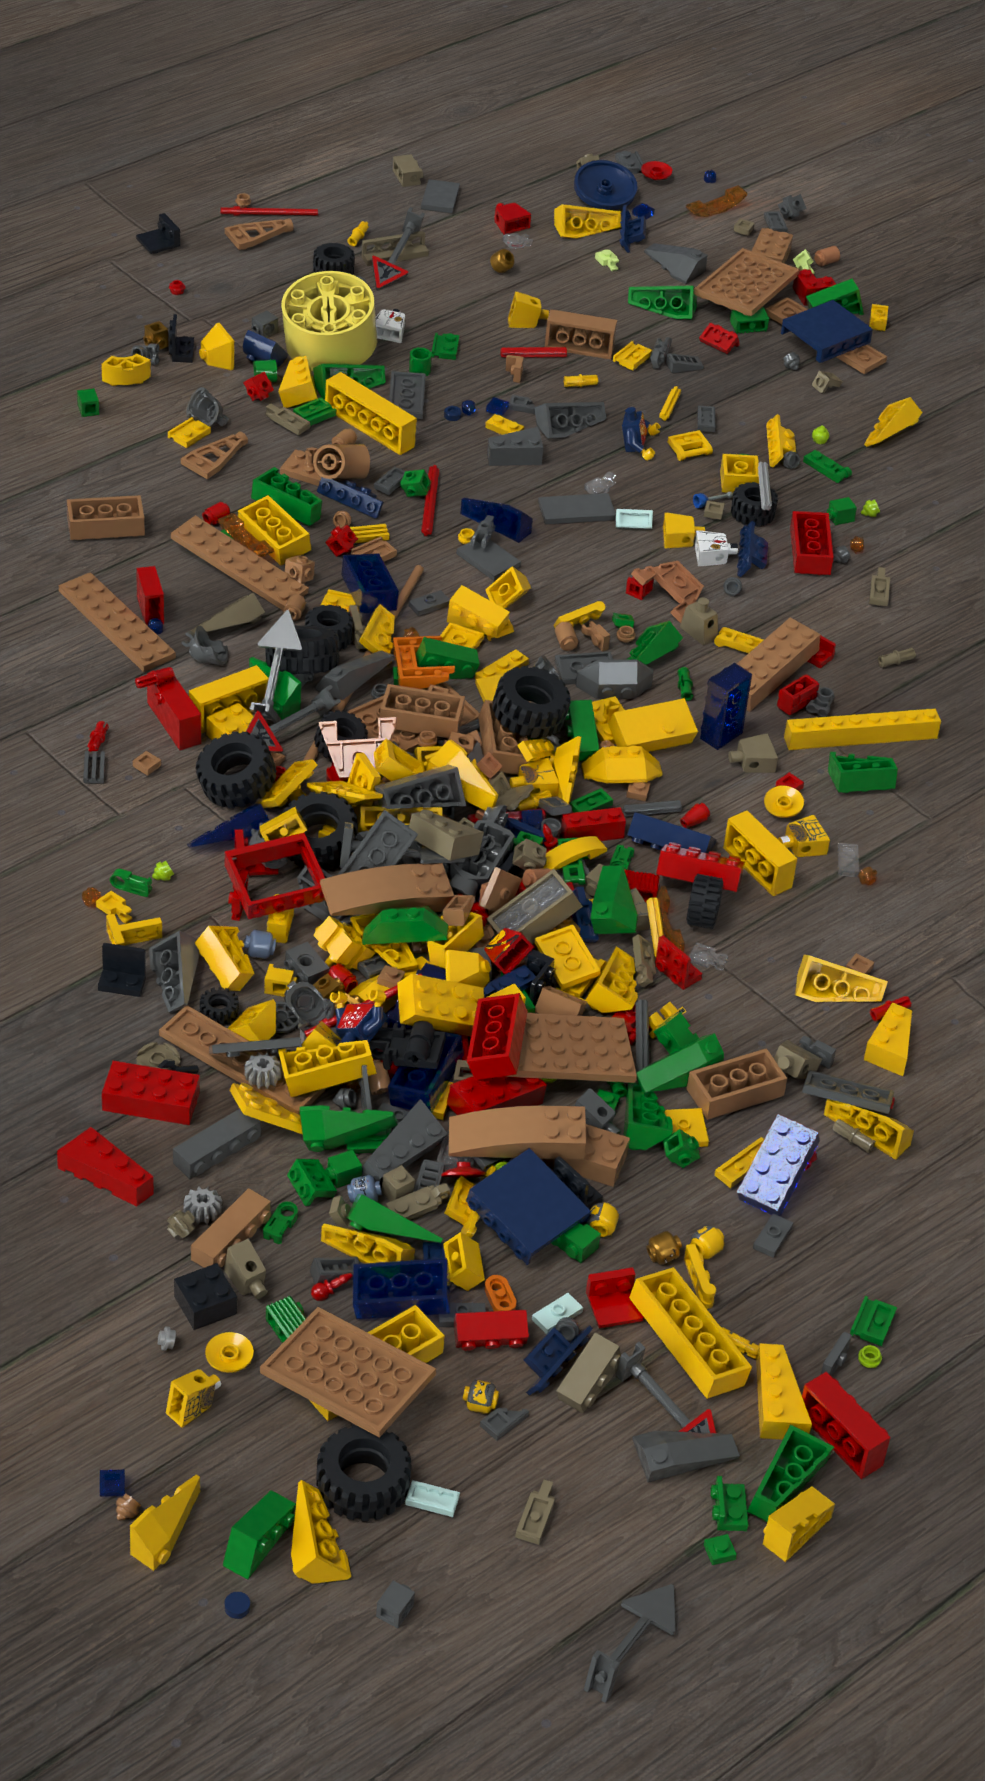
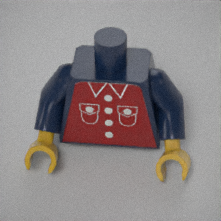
[622,407,661,460]
[330,989,388,1043]

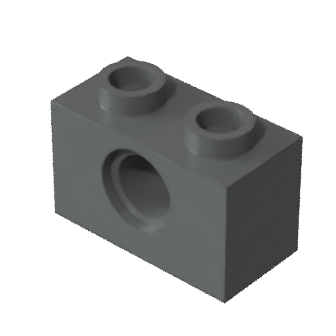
[284,942,330,985]

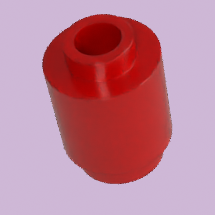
[202,502,230,525]
[328,964,358,994]

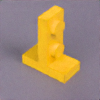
[106,914,162,946]

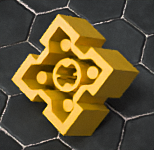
[314,916,376,970]

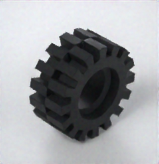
[200,987,239,1026]

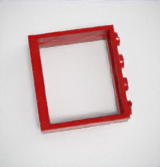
[225,833,326,919]

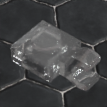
[584,471,616,494]

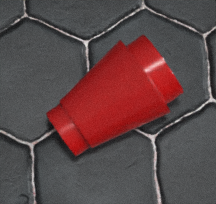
[680,803,710,829]

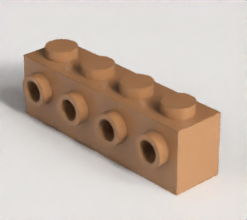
[191,1188,271,1267]

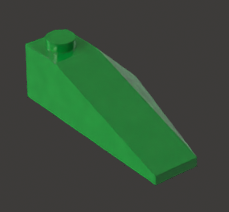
[313,364,386,399]
[626,621,683,665]
[636,1033,724,1093]
[623,1082,673,1150]
[300,1105,398,1152]

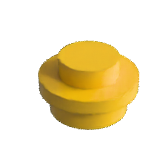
[458,528,475,544]

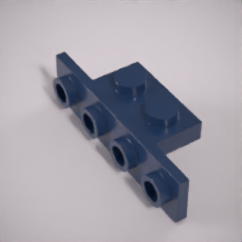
[620,205,646,253]
[317,477,383,518]
[737,521,768,577]
[523,1325,593,1396]

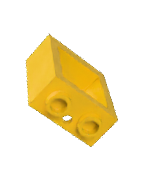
[373,738,425,781]

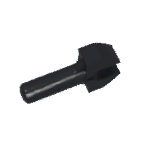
[158,1059,199,1074]

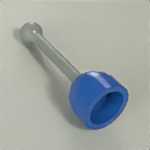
[693,492,733,508]

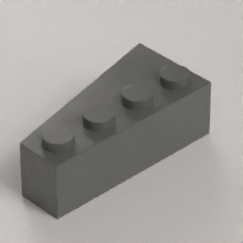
[375,765,466,809]
[362,1099,448,1184]

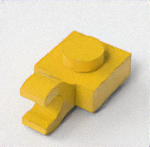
[96,891,132,923]

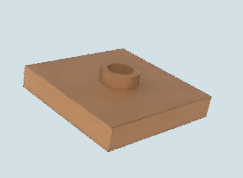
[479,867,522,912]

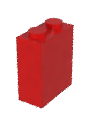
[136,566,164,626]

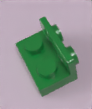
[287,1159,337,1206]
[711,1476,748,1531]

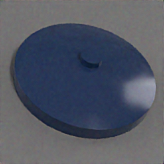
[574,160,637,210]

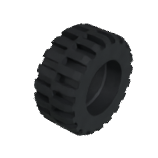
[265,625,339,674]
[492,666,571,739]
[196,731,277,808]
[282,792,358,869]
[316,1424,412,1521]

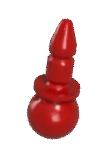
[543,824,558,851]
[311,1273,353,1301]

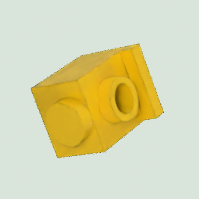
[869,304,889,331]
[264,964,298,997]

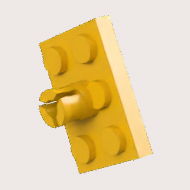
[592,696,625,744]
[347,753,385,826]
[256,759,318,808]
[535,924,601,989]

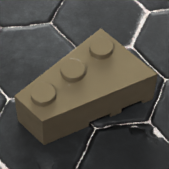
[556,1333,621,1413]

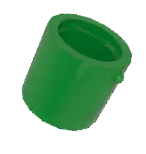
[409,347,432,376]
[253,360,277,383]

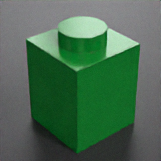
[77,388,99,417]
[827,497,857,525]
[325,1149,362,1188]

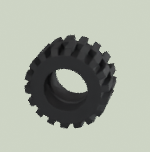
[313,243,355,275]
[731,482,778,527]
[305,605,353,651]
[314,710,368,761]
[686,874,724,929]

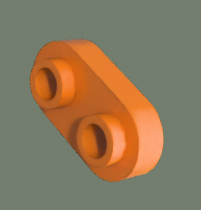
[485,1275,516,1311]

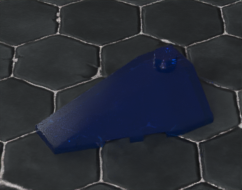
[460,498,533,543]
[187,804,270,847]

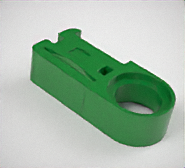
[609,844,634,870]
[110,869,152,897]
[263,1201,298,1244]

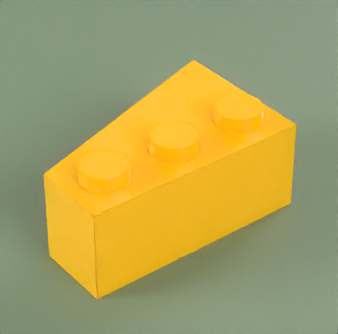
[447,585,510,638]
[195,926,254,991]
[864,1002,912,1076]
[763,1486,835,1562]

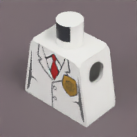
[376,309,405,343]
[694,530,738,566]

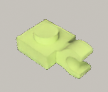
[793,249,815,274]
[595,250,619,271]

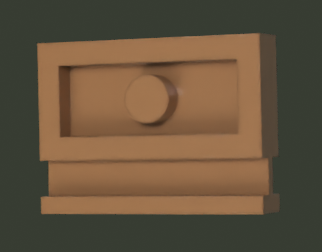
[351,537,397,569]

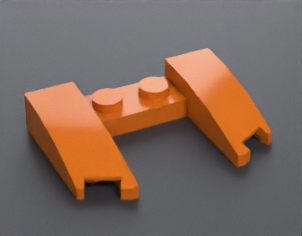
[393,636,455,689]

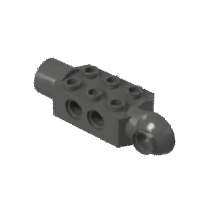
[449,805,515,896]

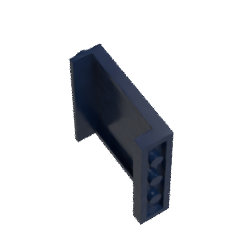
[781,300,873,363]
[466,1148,591,1265]

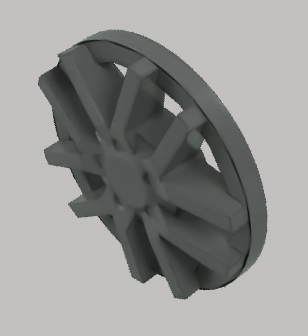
[276,1001,299,1034]

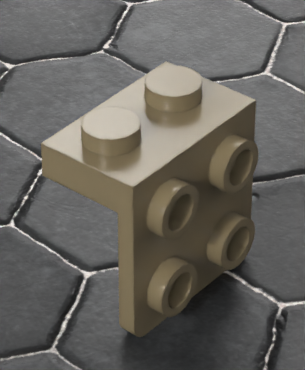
[488,771,534,811]

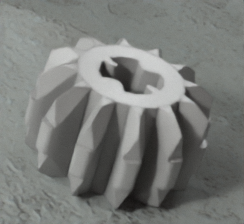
[244,1052,282,1089]
[184,1186,222,1225]

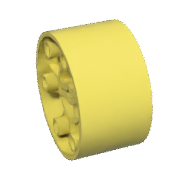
[282,271,377,371]

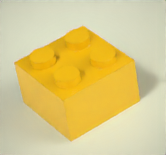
[720,454,759,493]
[206,703,253,740]

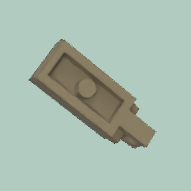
[266,404,310,435]
[869,567,890,606]
[348,605,367,649]
[632,934,656,988]
[386,1183,450,1220]
[515,1480,555,1545]

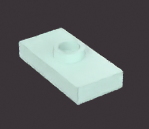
[616,509,653,529]
[532,1293,583,1334]
[405,1480,460,1517]

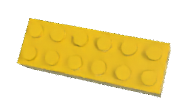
[325,372,417,455]
[629,1267,752,1399]
[308,1305,445,1421]

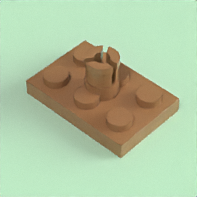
[280,447,336,486]

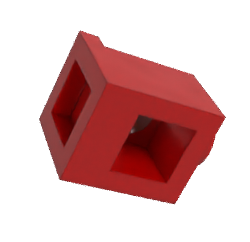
[626,577,654,600]

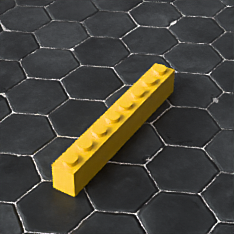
[784,709,941,750]

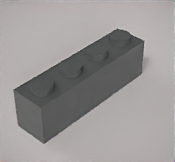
[173,1109,261,1179]

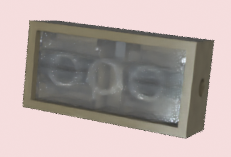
[486,869,583,944]

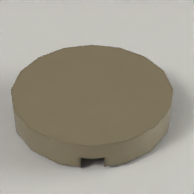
[136,1042,180,1070]

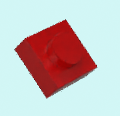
[775,772,804,791]

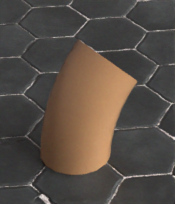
[313,444,370,479]

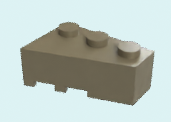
[409,810,484,861]

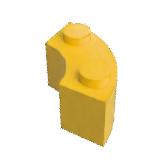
[101,354,151,386]

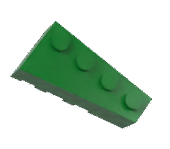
[251,467,322,526]
[747,1424,834,1522]

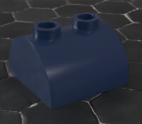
[243,330,289,367]

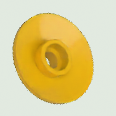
[764,786,804,818]
[205,1332,254,1373]

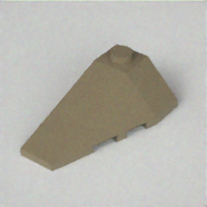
[190,593,265,634]

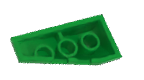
[628,286,697,320]
[249,657,301,720]
[591,865,638,934]
[347,1194,443,1243]

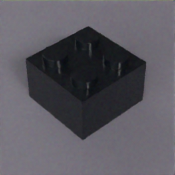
[174,1263,237,1330]

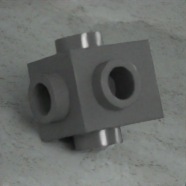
[778,194,807,219]

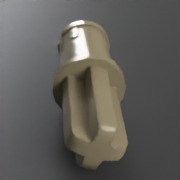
[878,648,916,668]
[833,1119,876,1153]

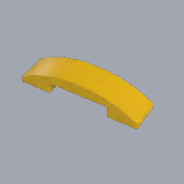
[541,836,607,871]

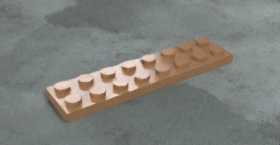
[765,297,887,374]
[171,515,309,610]
[59,572,176,672]
[159,1005,325,1115]

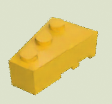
[278,356,318,408]
[427,912,484,969]

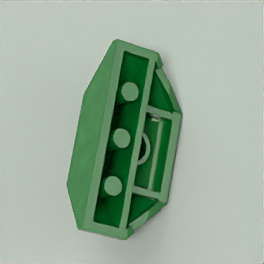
[362,906,449,945]

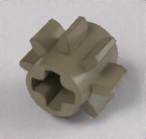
[167,1209,195,1238]

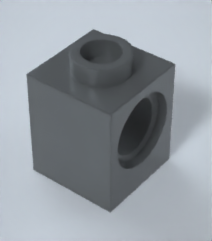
[251,310,278,338]
[376,1580,415,1629]

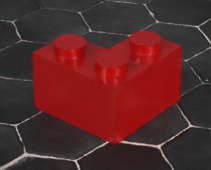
[792,269,836,306]

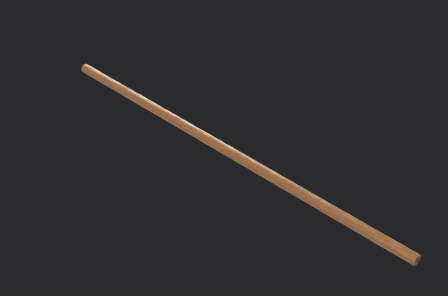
[285,565,424,804]

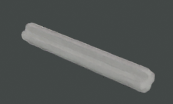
[758,462,772,511]

